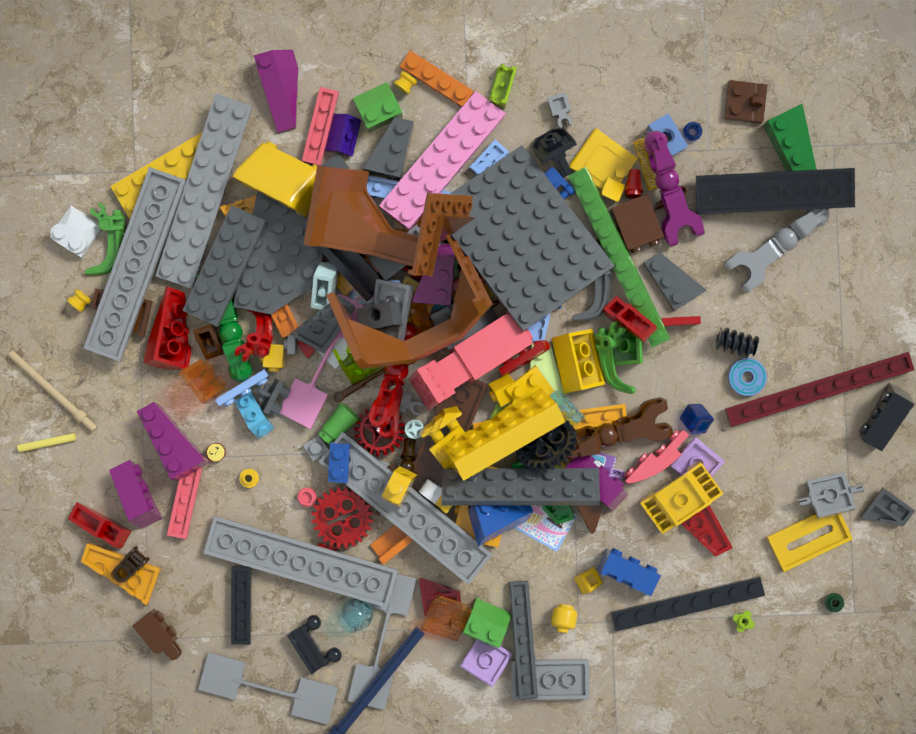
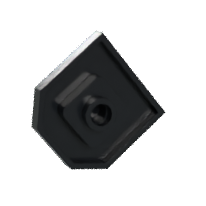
[531,128,577,177]

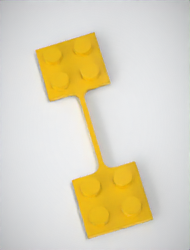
[429,365,556,468]

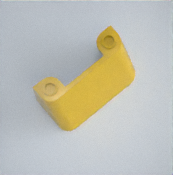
[232,141,318,217]

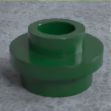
[824,593,844,612]

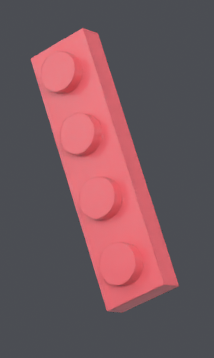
[302,87,339,166]
[167,467,203,539]

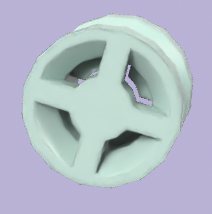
[405,420,424,439]

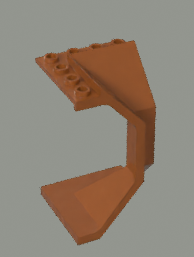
[304,166,475,277]
[326,235,492,369]

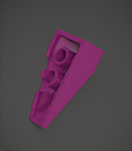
[254,50,299,133]

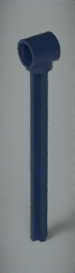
[325,627,425,734]

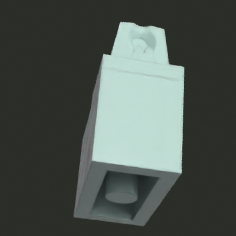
[311,261,339,310]

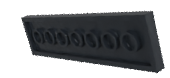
[696,168,855,214]

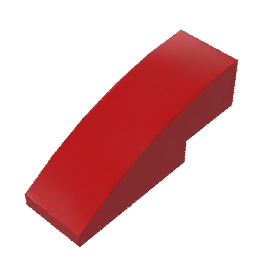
[68,502,132,548]

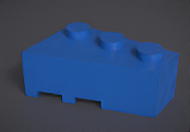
[468,505,533,547]
[597,548,661,596]

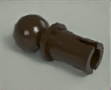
[399,438,416,472]

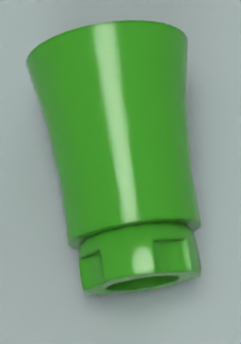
[318,402,360,444]

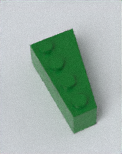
[763,104,817,171]

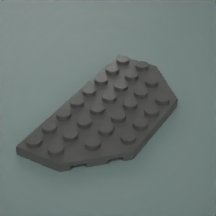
[233,191,324,315]

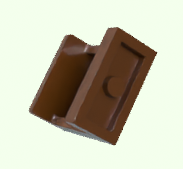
[610,194,664,254]

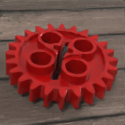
[311,486,374,549]

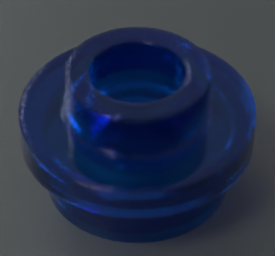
[683,122,703,141]

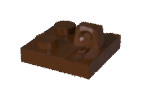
[724,80,768,124]

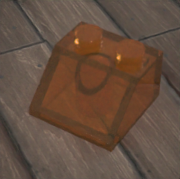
[179,359,227,404]

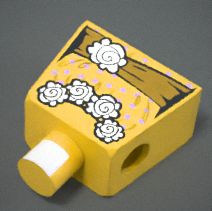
[382,466,417,508]

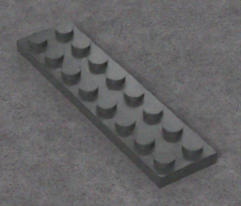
[441,468,600,505]

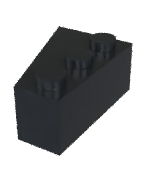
[859,382,915,451]

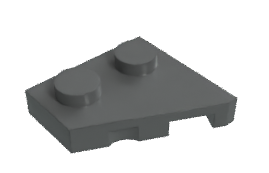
[860,487,915,526]

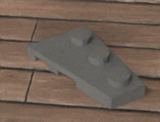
[643,252,707,311]
[291,296,356,353]

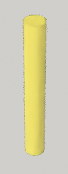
[17,433,76,452]

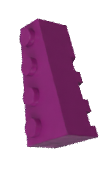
[137,402,211,481]

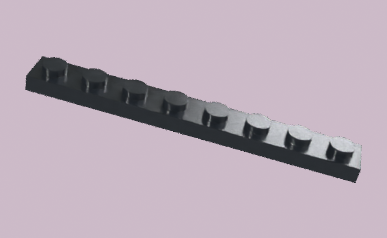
[611,576,765,631]

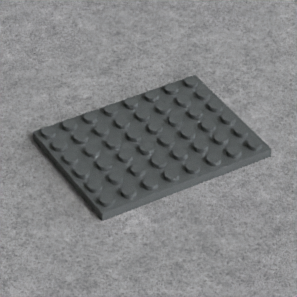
[450,145,615,333]

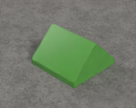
[608,326,643,366]

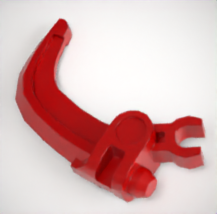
[235,308,273,362]

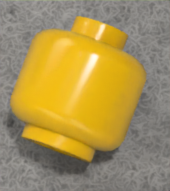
[551,604,577,634]

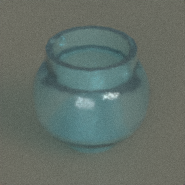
[338,598,373,633]

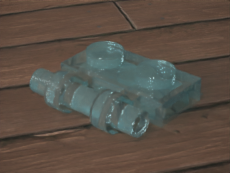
[550,389,586,424]

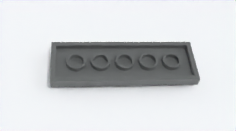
[183,205,267,327]

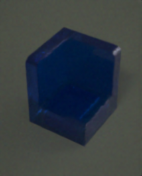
[680,404,714,434]

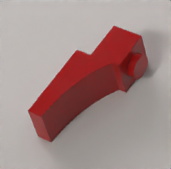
[603,296,657,342]

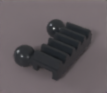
[287,615,342,675]

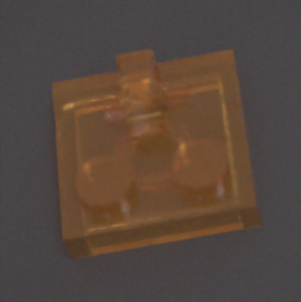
[421,595,472,641]

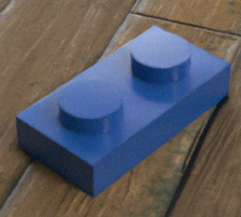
[328,443,351,483]

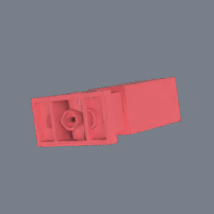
[408,313,533,411]

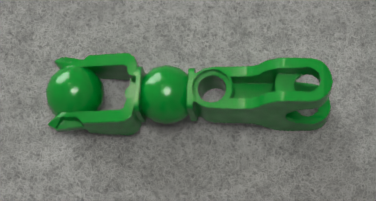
[196,274,252,382]

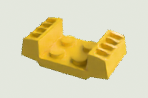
[640,461,723,534]

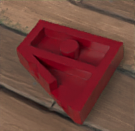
[419,578,462,616]

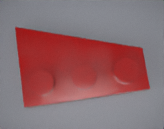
[681,505,733,556]

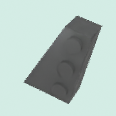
[363,117,414,181]

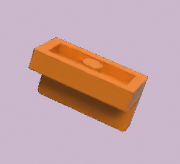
[371,525,413,565]

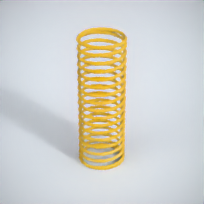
[633,138,658,190]

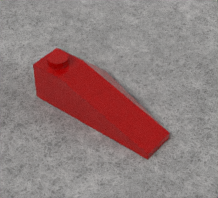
[143,287,191,371]

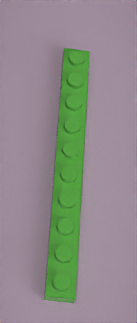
[568,167,671,348]

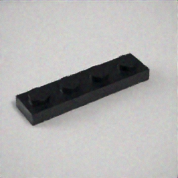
[231,566,252,645]

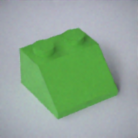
[353,82,403,133]
[461,598,511,649]

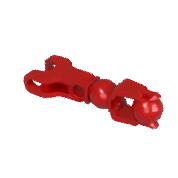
[369,323,422,438]

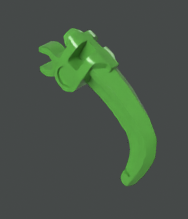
[85,203,126,275]
[595,321,636,394]

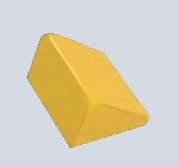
[600,177,625,202]
[574,567,603,594]

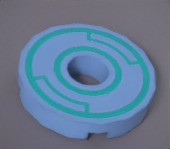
[728,358,767,396]

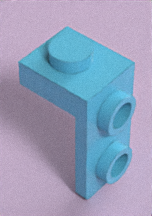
[235,392,275,439]

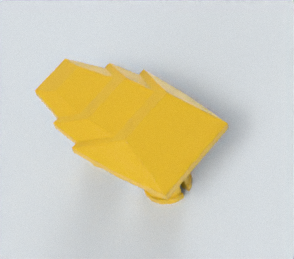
[419,406,462,444]

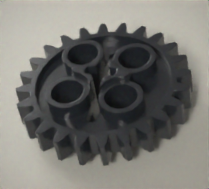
[515,420,578,472]

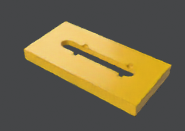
[766,513,853,572]

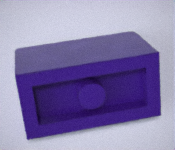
[325,113,361,157]

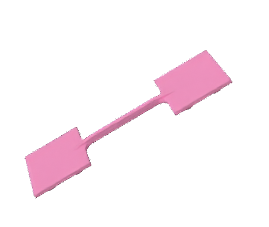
[280,293,363,429]

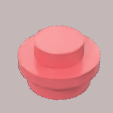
[297,488,317,507]

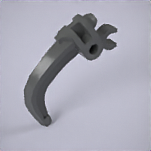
[572,269,613,322]

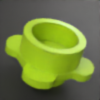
[733,610,755,632]

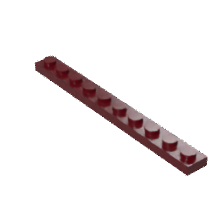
[725,352,915,427]

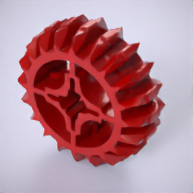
[354,408,406,457]

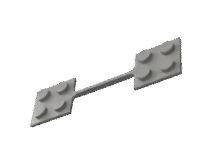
[347,574,417,710]
[198,652,338,725]

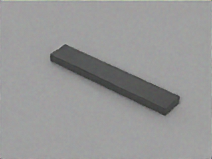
[509,580,538,700]

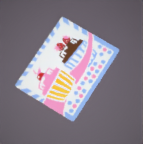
[515,505,577,551]

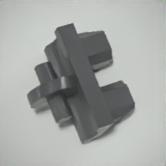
[256,378,291,415]

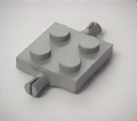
[798,472,864,519]

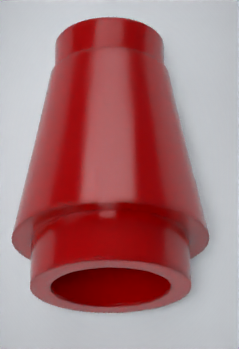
[624,169,643,199]

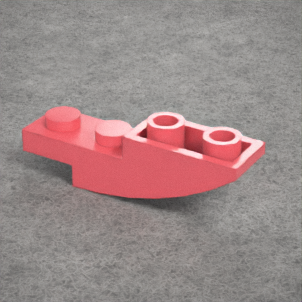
[624,429,689,484]

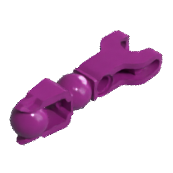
[644,130,705,247]

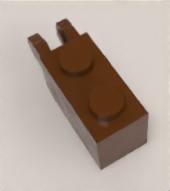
[132,609,182,661]

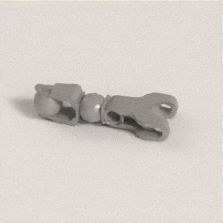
[723,209,830,293]

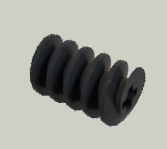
[716,327,759,359]

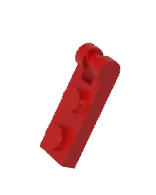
[499,340,550,376]

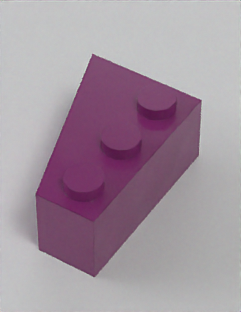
[566,455,628,511]
[109,460,163,529]

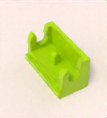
[488,63,517,108]

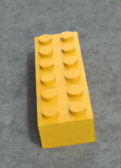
[442,390,565,481]

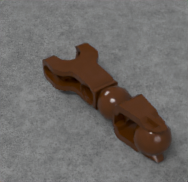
[566,397,673,459]

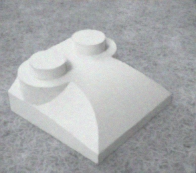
[49,206,102,258]

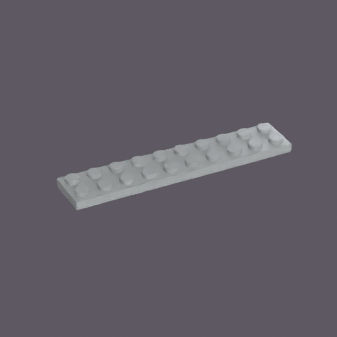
[155,93,253,288]
[83,167,186,362]
[319,432,493,585]
[204,516,399,608]

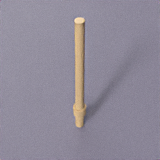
[7,350,97,432]

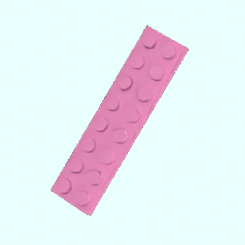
[379,91,506,230]

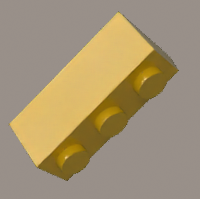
[552,329,605,394]

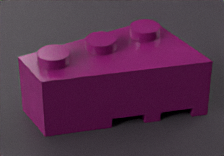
[412,243,455,305]

